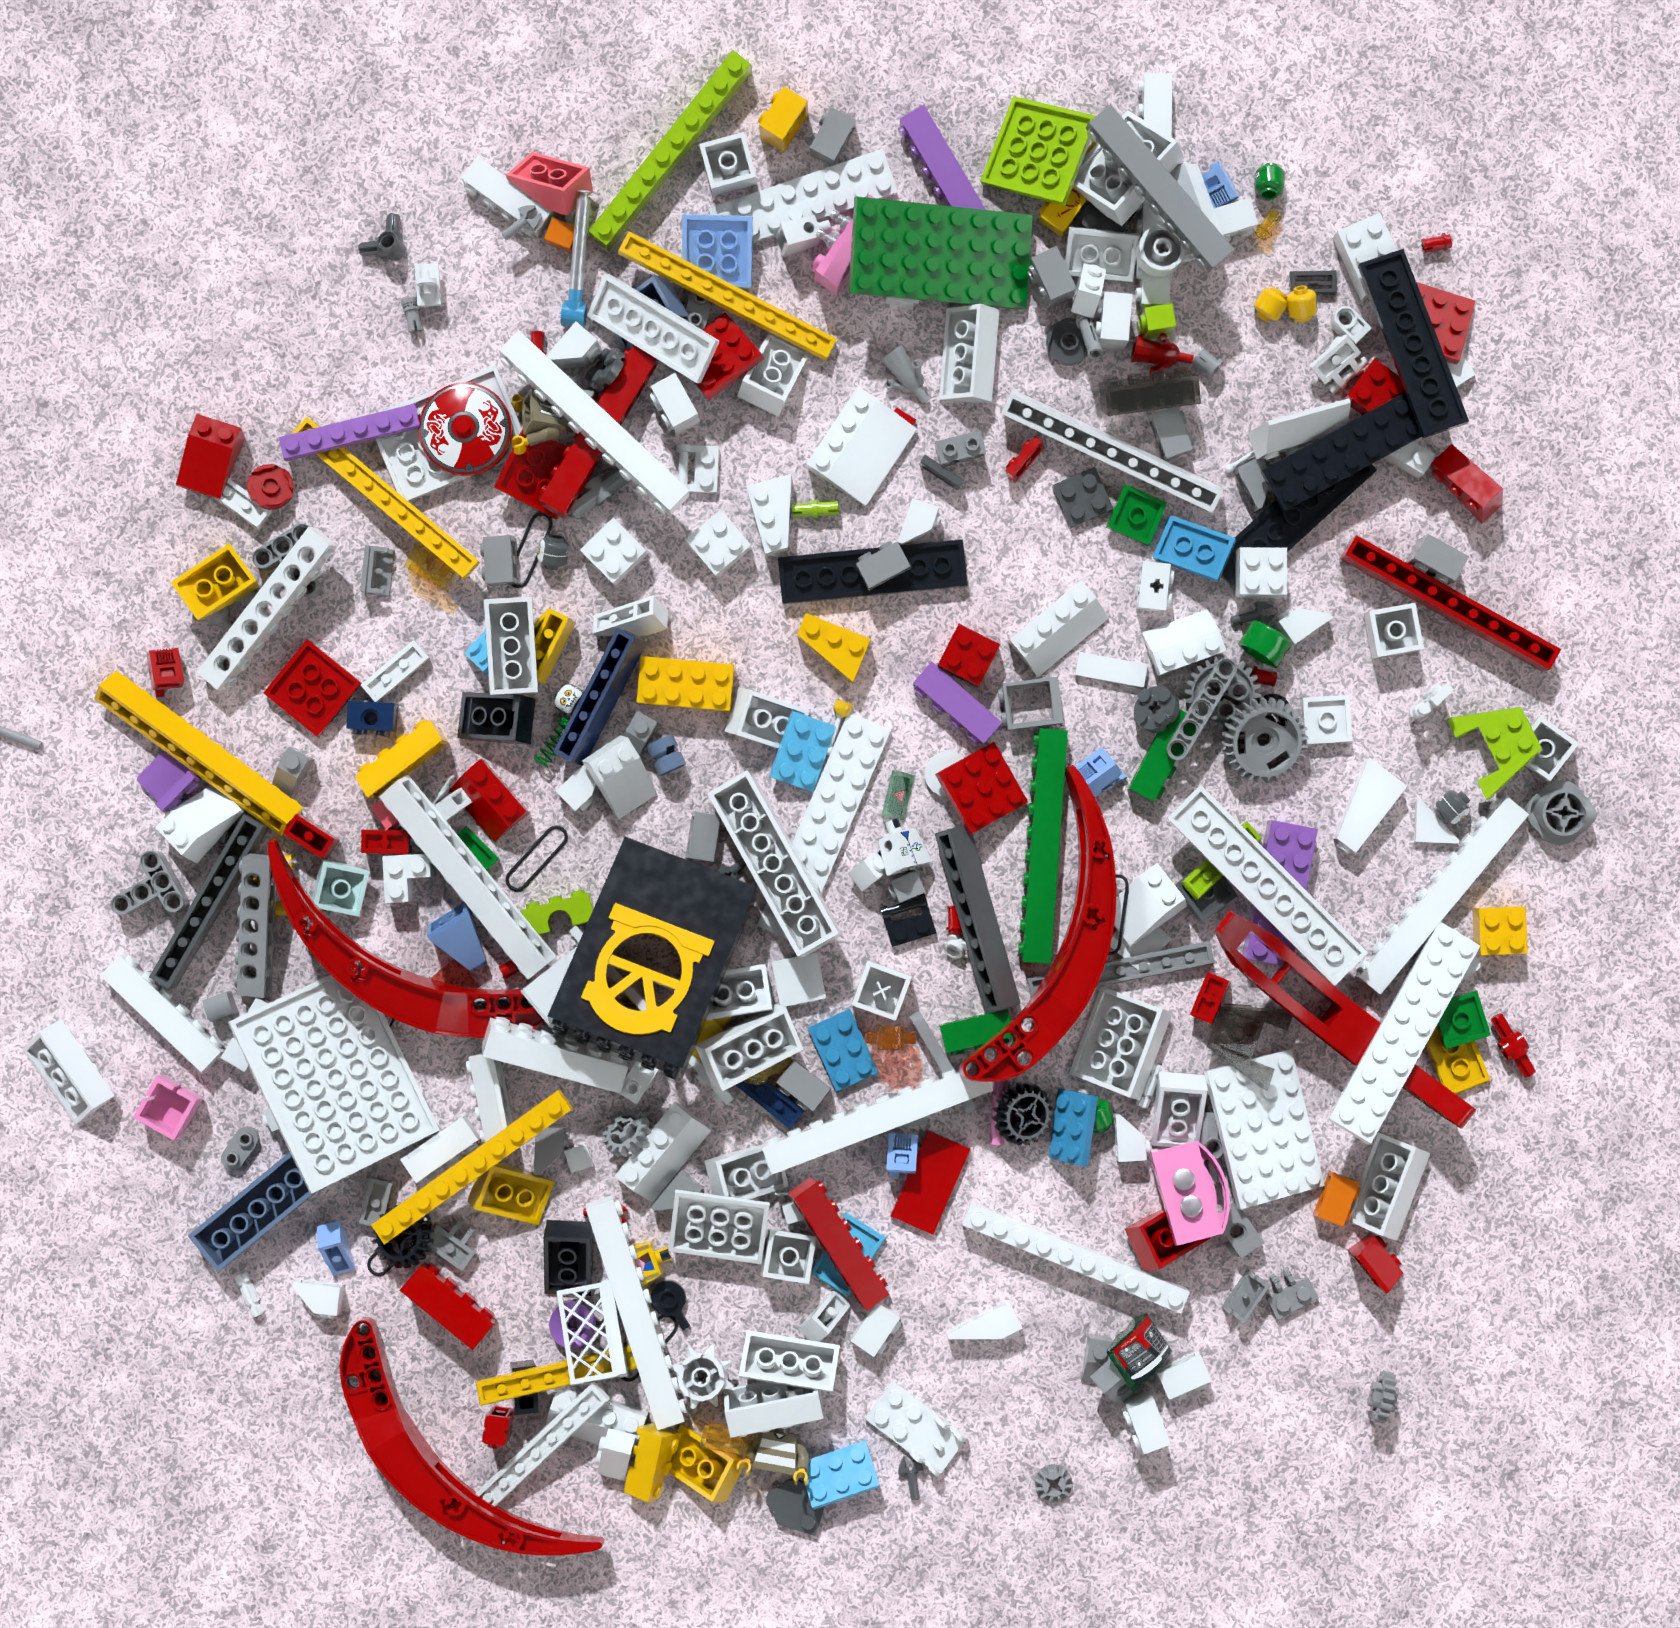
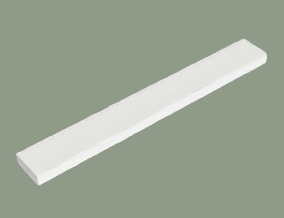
[476,1382,610,1506]

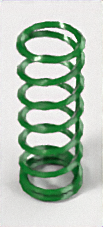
[534,717,569,768]

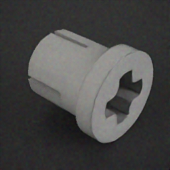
[1193,349,1224,380]

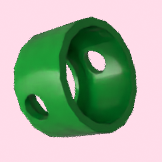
[1238,620,1292,668]

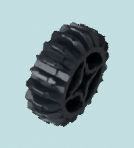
[992,1082,1054,1146]
[371,1205,435,1268]

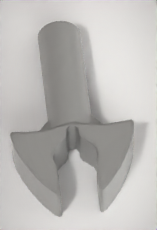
[502,205,542,240]

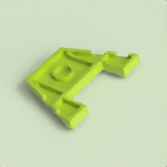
[1447,707,1543,801]

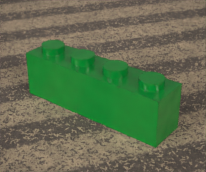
[1127,709,1196,802]

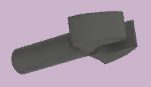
[1230,601,1275,625]
[718,857,747,879]
[898,1456,924,1500]

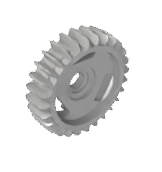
[1221,697,1309,783]

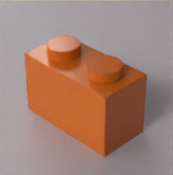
[1313,1170,1361,1227]

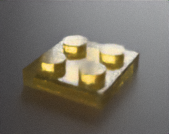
[700,1423,750,1456]

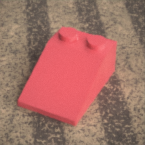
[506,152,593,215]

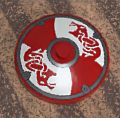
[418,382,513,476]

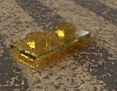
[744,1057,792,1085]

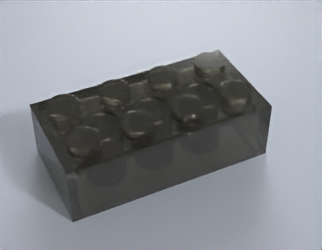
[1099,367,1201,416]

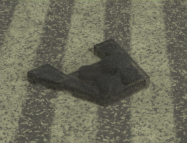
[1206,1003,1293,1091]

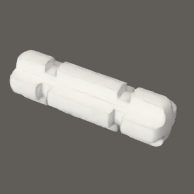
[1136,1063,1162,1108]
[235,1272,264,1317]

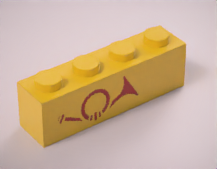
[1039,142,1097,238]

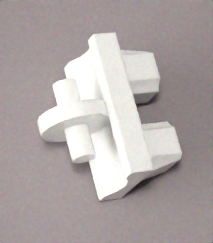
[415,262,442,307]

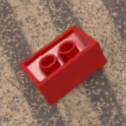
[449,759,530,842]

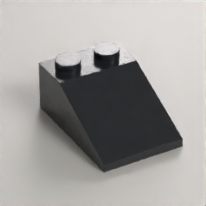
[457,692,536,745]
[543,1220,594,1296]

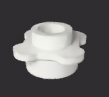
[943,935,968,958]

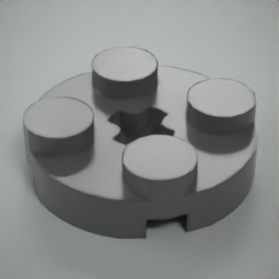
[1046,318,1088,366]
[585,348,625,392]
[1134,686,1180,733]

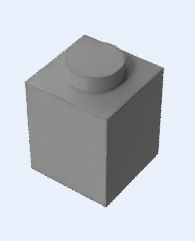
[888,871,925,903]

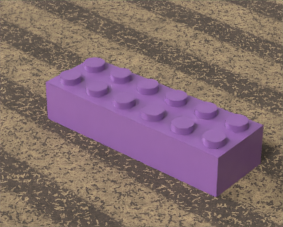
[1242,820,1318,965]

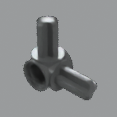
[358,213,406,261]

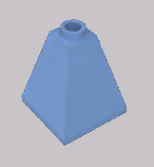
[427,902,486,971]

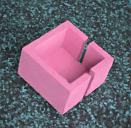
[133,1074,204,1141]

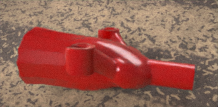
[1131,333,1194,378]

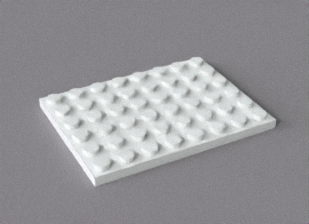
[228,962,439,1194]

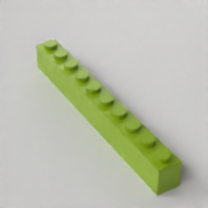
[588,50,752,252]

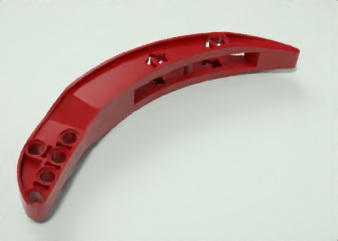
[959,765,1116,1082]
[268,838,546,1038]
[1215,911,1477,1129]
[339,1317,605,1556]

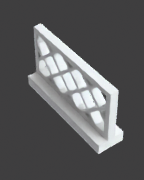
[557,1280,628,1386]

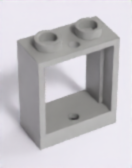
[998,676,1064,731]

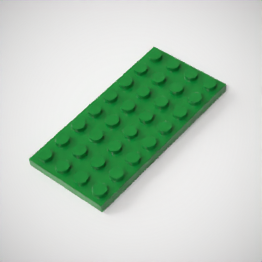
[849,196,1033,310]

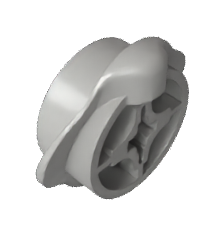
[1524,780,1597,845]

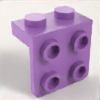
[137,750,202,812]

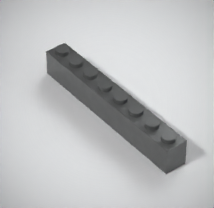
[149,814,269,989]
[934,825,1021,1013]

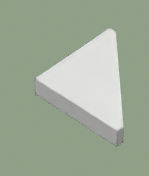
[1414,799,1459,844]

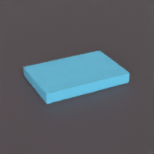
[811,1212,886,1298]

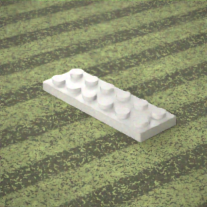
[587,274,720,383]

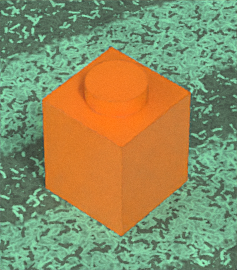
[544,217,574,254]

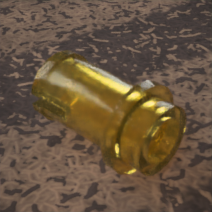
[1255,209,1282,240]

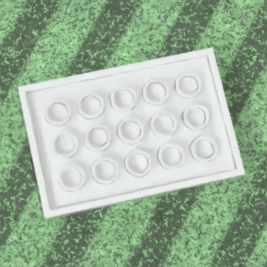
[376,365,522,502]
[1204,1049,1325,1210]

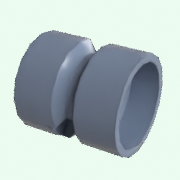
[646,734,686,776]

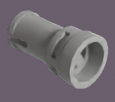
[401,297,423,333]

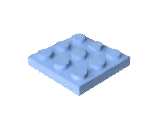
[682,214,753,288]

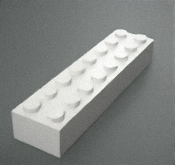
[707,770,843,958]

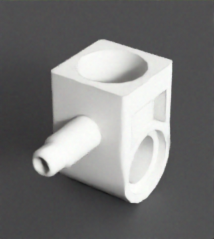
[1329,306,1372,348]

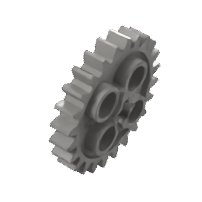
[1185,655,1261,731]

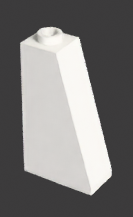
[1170,162,1224,262]
[1333,758,1407,854]

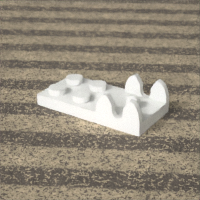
[864,1380,968,1477]

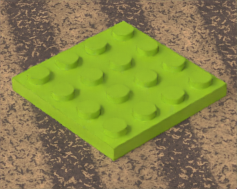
[980,96,1096,206]

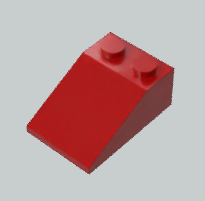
[176,414,245,499]
[1124,1208,1211,1272]

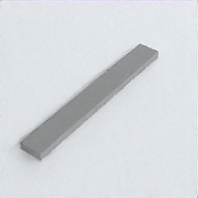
[1026,941,1215,998]

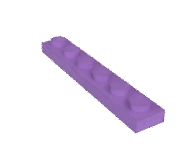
[279,403,420,461]

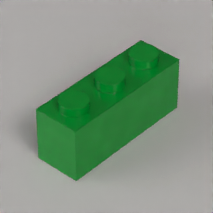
[939,1009,1012,1056]

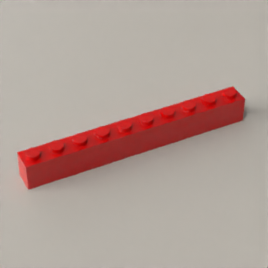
[1340,535,1561,672]

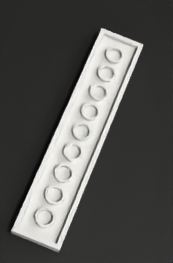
[757,713,891,938]
[1167,785,1368,986]
[1327,922,1480,1145]

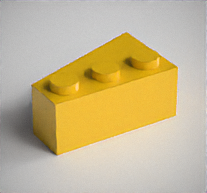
[534,608,576,685]
[624,1423,680,1503]

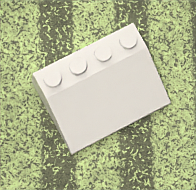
[1073,110,1184,226]
[807,387,917,506]
[1069,987,1172,1100]
[668,1190,770,1264]

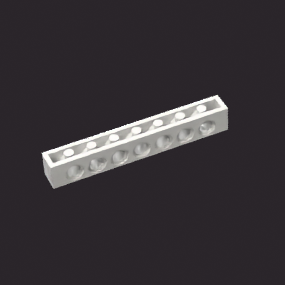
[197,527,338,690]

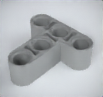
[252,523,321,598]
[110,851,189,915]

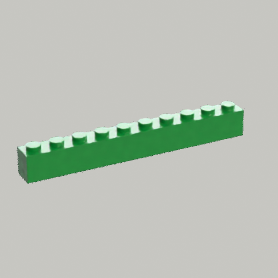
[1018,728,1068,964]

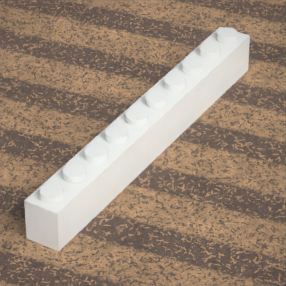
[1135,73,1172,309]
[499,331,689,516]
[1001,390,1223,513]
[379,775,557,979]
[1355,797,1529,995]
[762,1063,993,1175]
[586,1195,687,1431]
[961,1200,1190,1313]

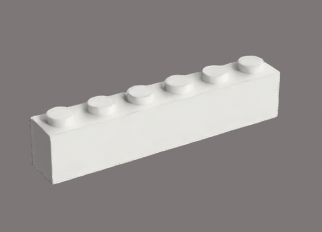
[100,955,225,1072]

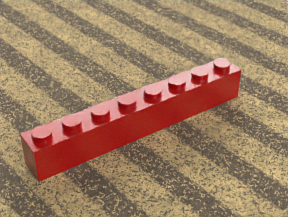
[538,344,658,520]

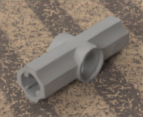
[571,466,632,519]
[1199,1111,1223,1184]

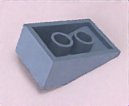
[613,275,689,352]

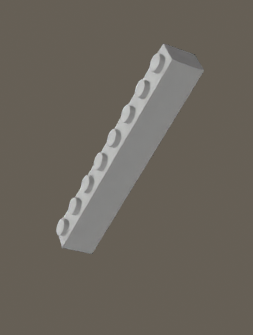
[1086,104,1234,273]

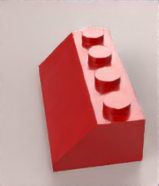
[399,1262,497,1351]

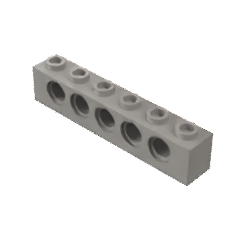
[234,853,276,998]

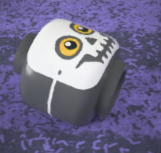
[537,534,569,570]
[554,684,584,718]
[1435,790,1471,824]

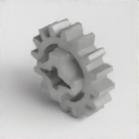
[602,1107,651,1157]
[1367,1370,1399,1423]

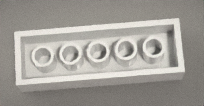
[482,1017,628,1093]

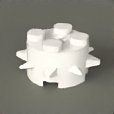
[673,1345,734,1409]

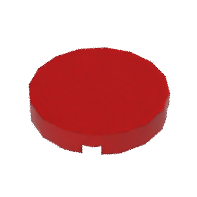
[247,464,294,510]

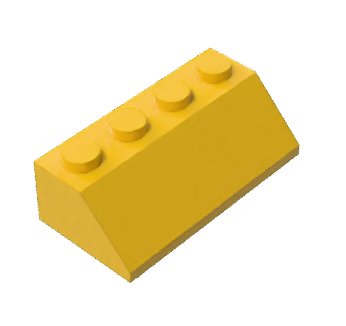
[355,719,450,799]

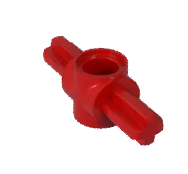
[1490,1013,1536,1078]

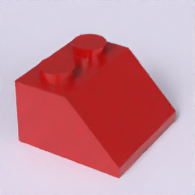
[1348,1233,1403,1294]

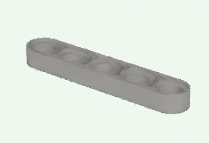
[1166,658,1237,760]
[909,1010,977,1115]

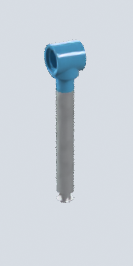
[560,190,591,328]

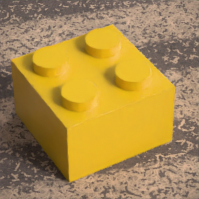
[758,86,808,153]
[1472,906,1528,955]

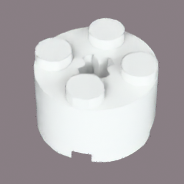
[1136,224,1186,277]

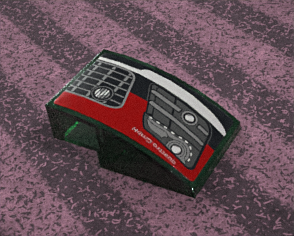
[1106,1313,1172,1392]

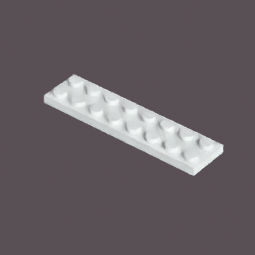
[708,149,898,244]

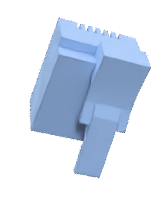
[1202,161,1240,208]
[1075,747,1127,797]
[886,1133,918,1178]

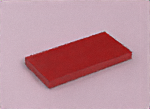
[890,1130,970,1235]

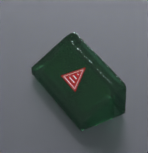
[881,770,915,821]

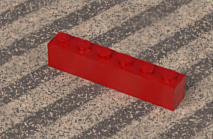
[787,1177,890,1311]

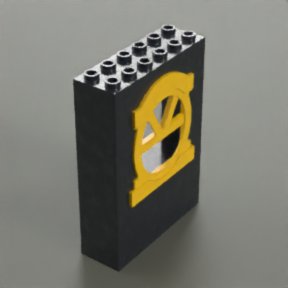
[547,837,757,1079]

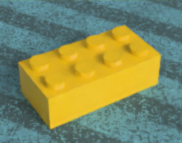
[636,656,735,713]

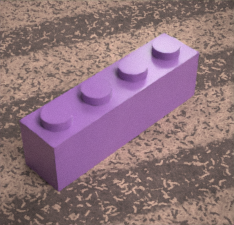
[913,661,1002,745]

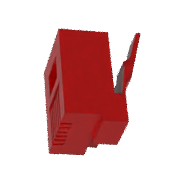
[147,647,184,698]

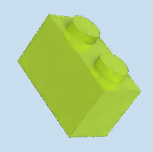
[1137,303,1176,340]

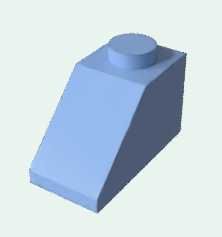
[317,1220,356,1276]

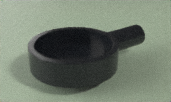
[651,1280,690,1330]

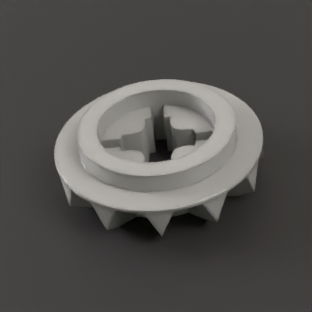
[1035,1464,1072,1503]

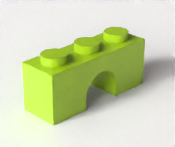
[521,889,594,935]

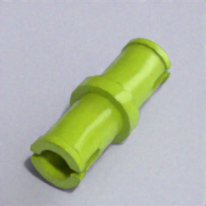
[792,500,839,519]

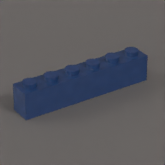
[553,627,648,766]

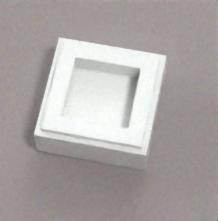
[564,1143,594,1173]

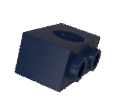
[346,701,398,736]

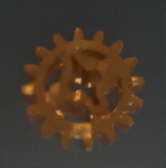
[865,1026,916,1050]

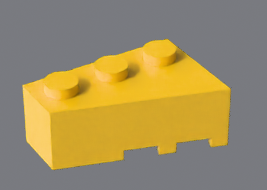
[797,613,871,684]

